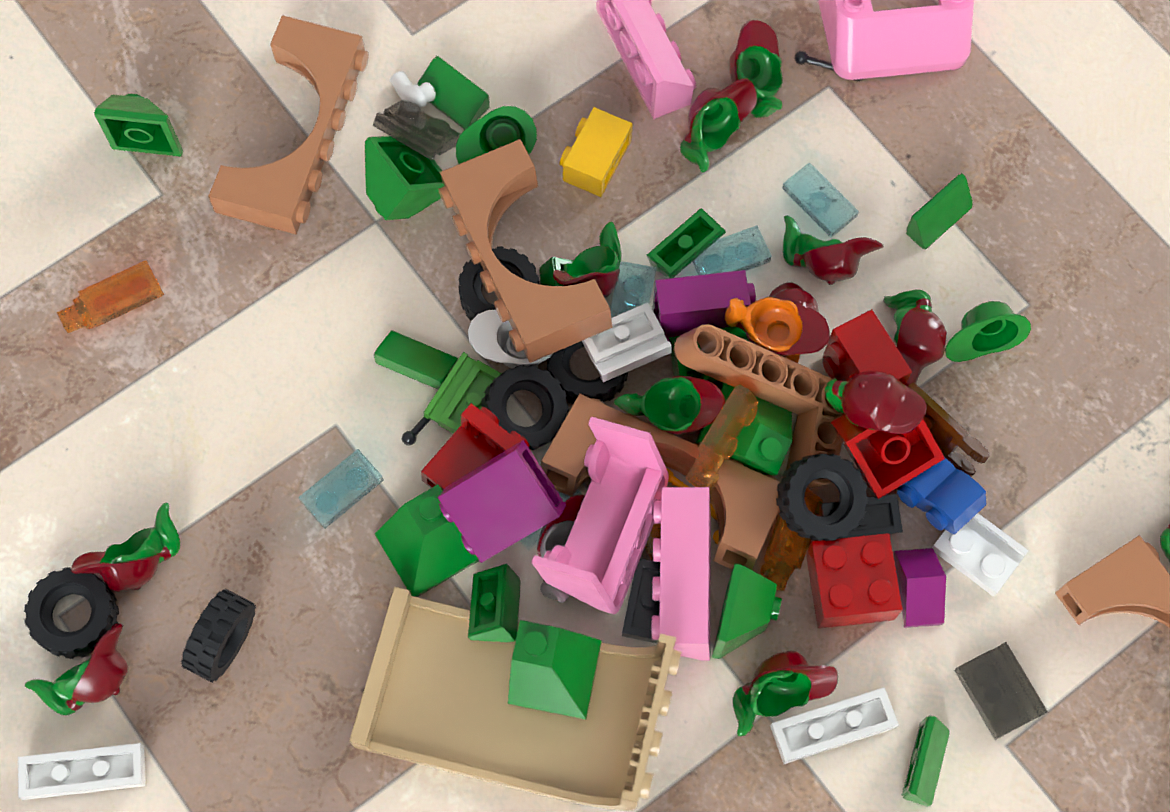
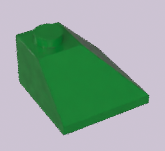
[94,94,183,157]
[365,136,444,220]
[695,382,792,476]
[375,484,479,597]
[712,564,782,659]
[508,620,602,720]

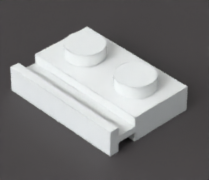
[582,303,672,382]
[932,513,1029,597]

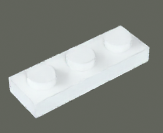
[770,687,899,764]
[18,743,145,800]

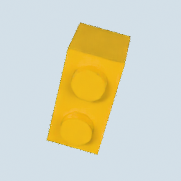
[559,107,633,197]

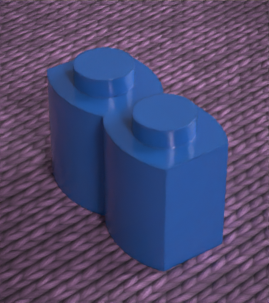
[897,457,986,535]

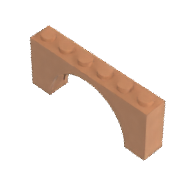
[208,15,368,234]
[438,139,613,363]
[540,393,780,570]
[1055,535,1170,628]

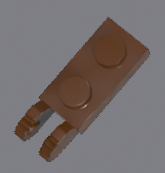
[907,382,990,477]

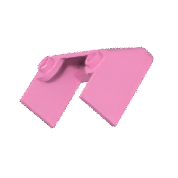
[818,0,974,80]
[531,417,669,615]

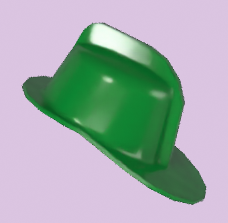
[456,106,537,164]
[945,301,1031,362]

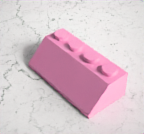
[596,0,696,119]
[652,487,711,661]

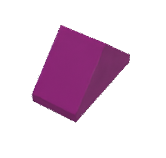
[893,548,946,628]

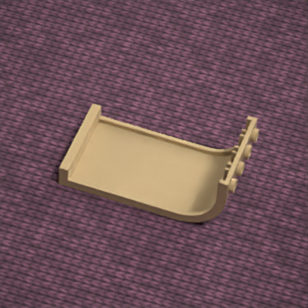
[349,587,682,811]

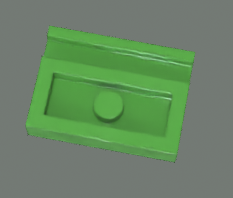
[424,352,502,434]

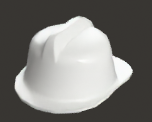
[468,310,553,369]

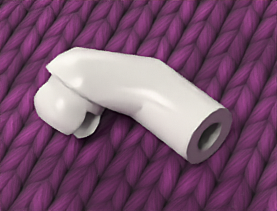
[390,71,436,107]

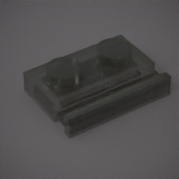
[373,100,461,160]
[954,642,1048,740]

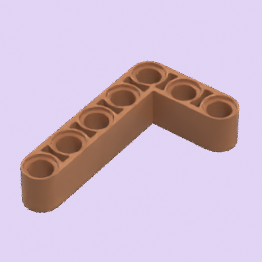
[674,324,845,490]

